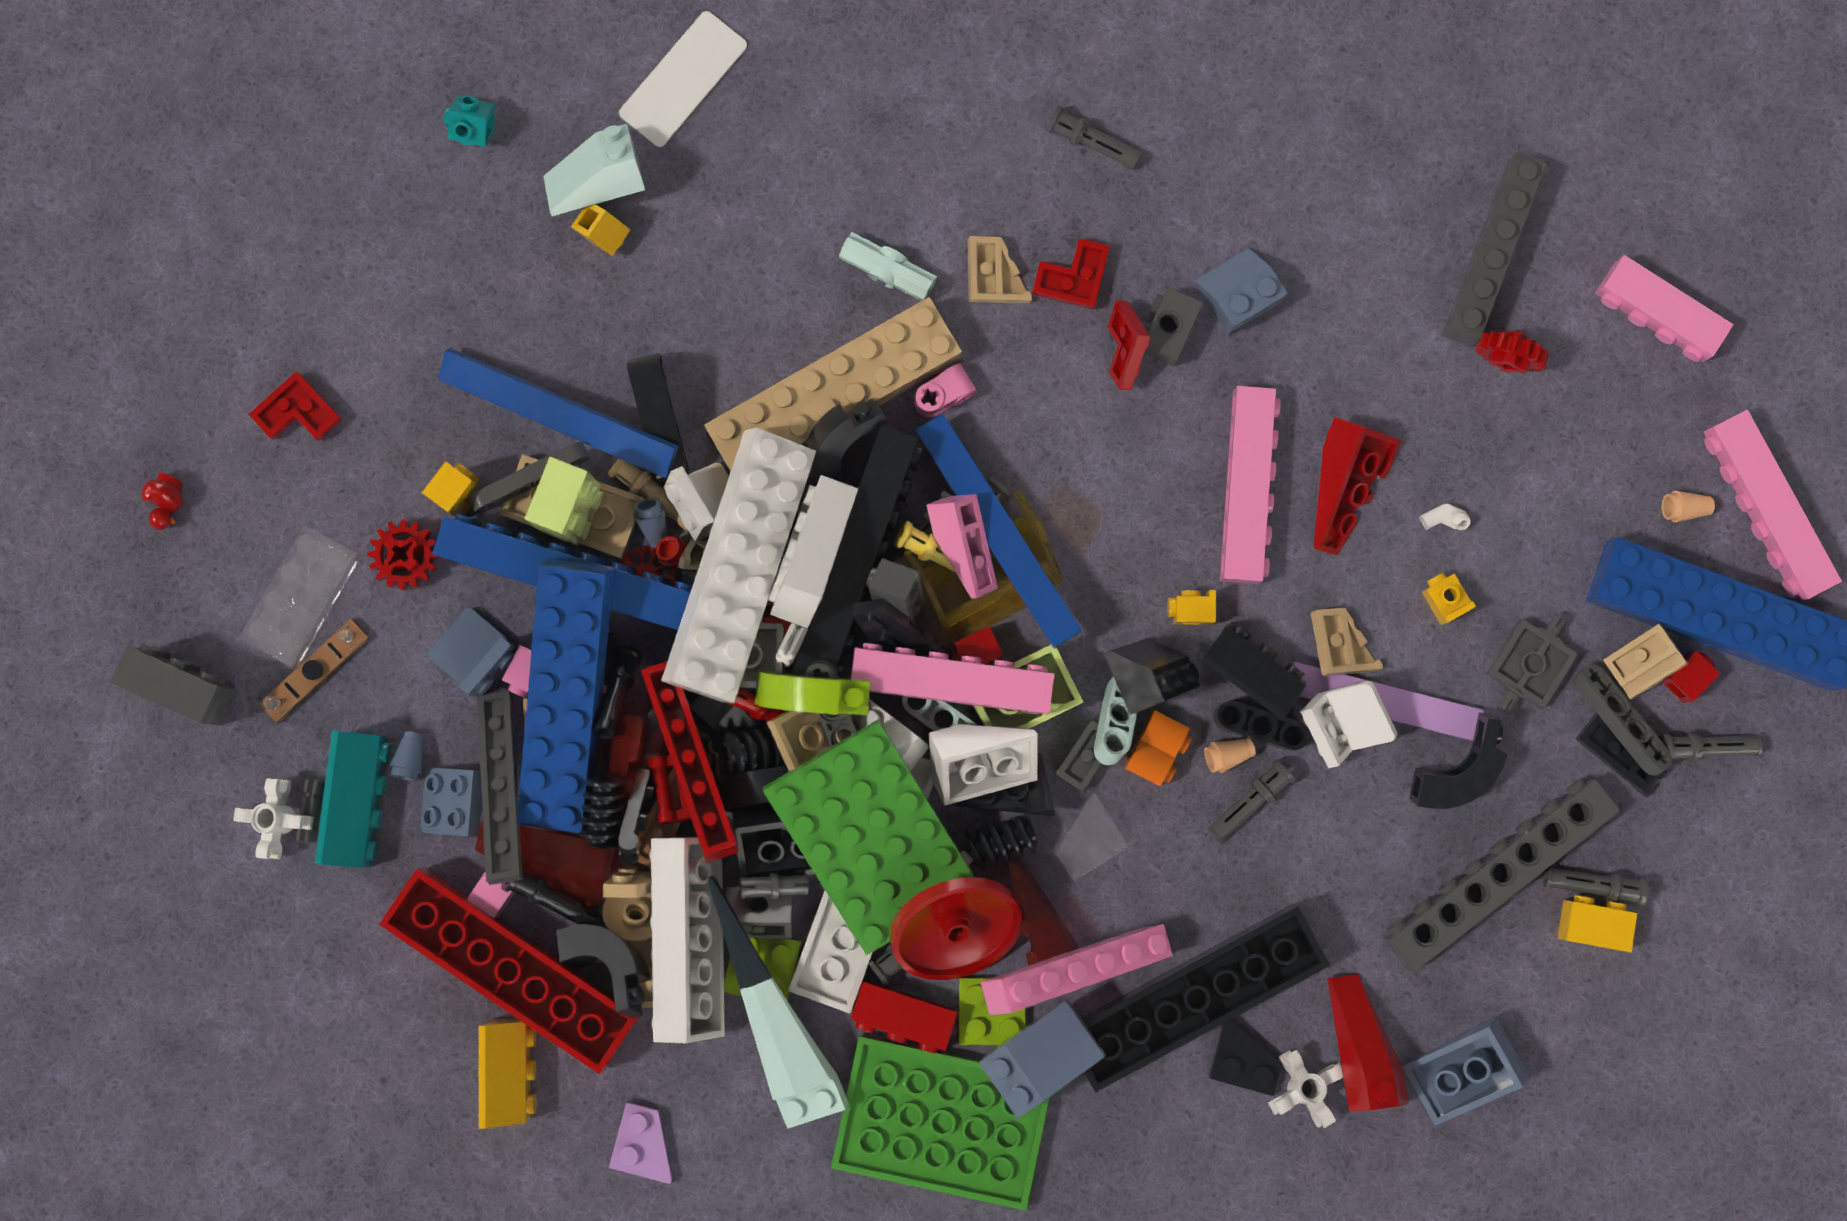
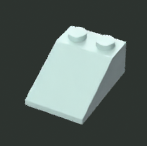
[543,124,645,216]

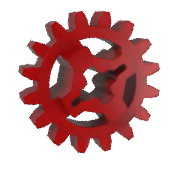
[1475,331,1549,374]
[367,519,441,591]

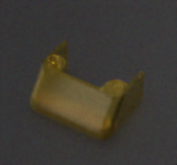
[904,490,1062,641]

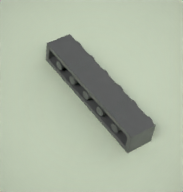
[1442,152,1547,347]

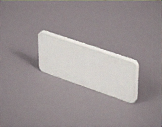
[619,11,747,147]

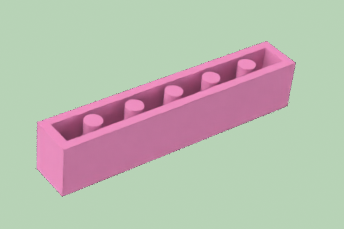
[1220,386,1281,584]
[1703,409,1842,602]
[851,643,1054,715]
[980,924,1173,1015]

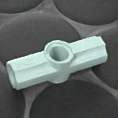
[839,232,937,301]

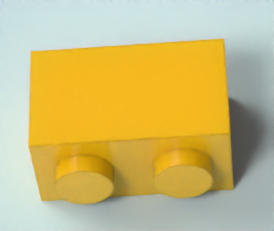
[422,462,482,517]
[1557,895,1638,953]

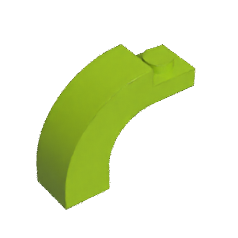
[755,671,870,715]

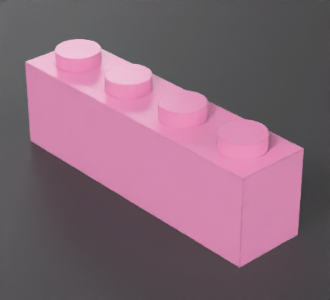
[1595,255,1734,362]

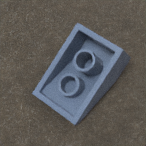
[979,999,1106,1119]
[1402,1017,1530,1126]

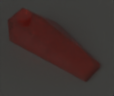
[599,714,651,848]
[474,817,615,908]
[1009,859,1079,966]

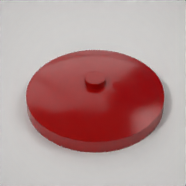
[890,877,1022,980]

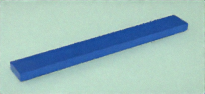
[438,348,679,478]
[915,413,1082,649]

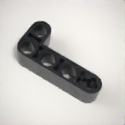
[627,353,690,486]

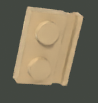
[1603,624,1689,700]

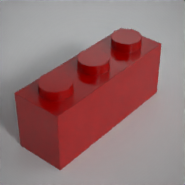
[851,979,958,1054]

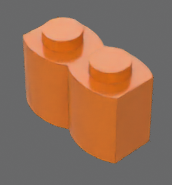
[1123,710,1192,787]

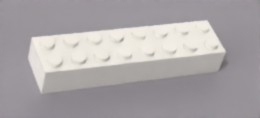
[661,427,816,703]

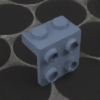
[428,608,518,697]
[421,768,484,837]

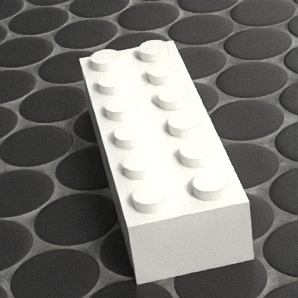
[650,837,725,1043]

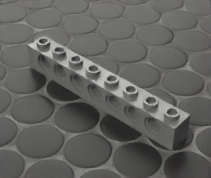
[1384,778,1620,972]

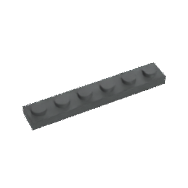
[477,691,523,885]

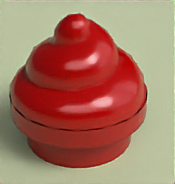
[656,536,687,569]

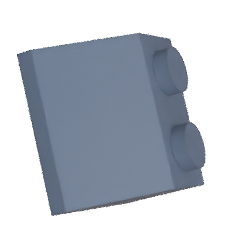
[1194,248,1288,335]

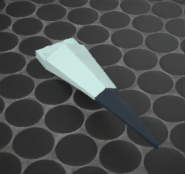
[708,875,849,1129]

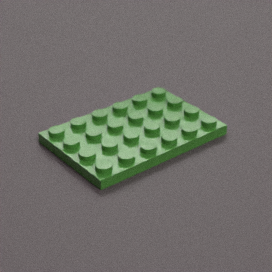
[763,719,975,955]
[831,1035,1050,1211]

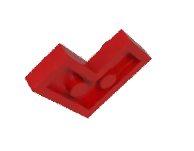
[1032,238,1110,310]
[1107,300,1150,390]
[248,371,343,441]

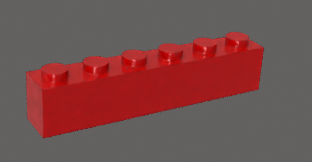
[641,661,738,863]

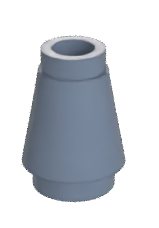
[633,498,667,548]
[389,731,424,781]

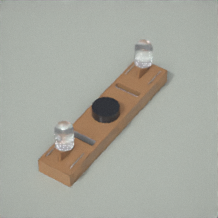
[259,619,370,723]

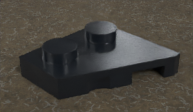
[1209,1019,1282,1096]

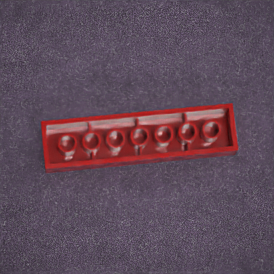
[378,868,640,1074]

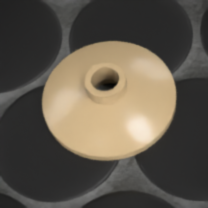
[603,893,652,942]

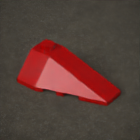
[1313,417,1401,555]
[1327,974,1409,1112]

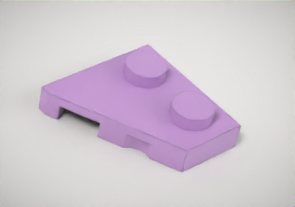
[609,1101,673,1184]

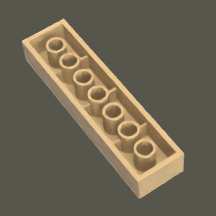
[704,297,962,472]

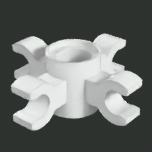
[233,778,314,859]
[1268,1050,1343,1128]

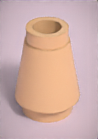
[1661,491,1715,523]
[1204,738,1256,773]

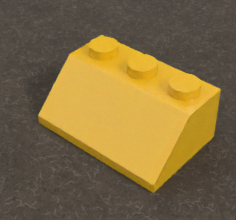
[479,1019,537,1129]

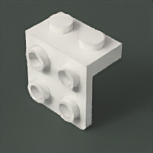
[663,463,729,542]
[1301,681,1397,768]

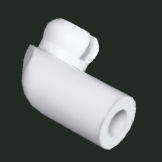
[1419,503,1471,531]

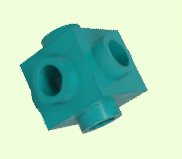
[444,96,495,147]

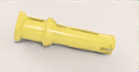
[894,521,956,573]

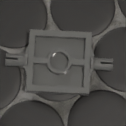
[1486,614,1578,714]

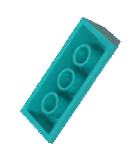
[315,730,391,868]

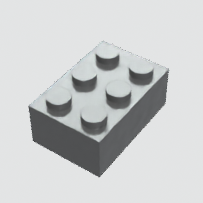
[110,644,237,726]

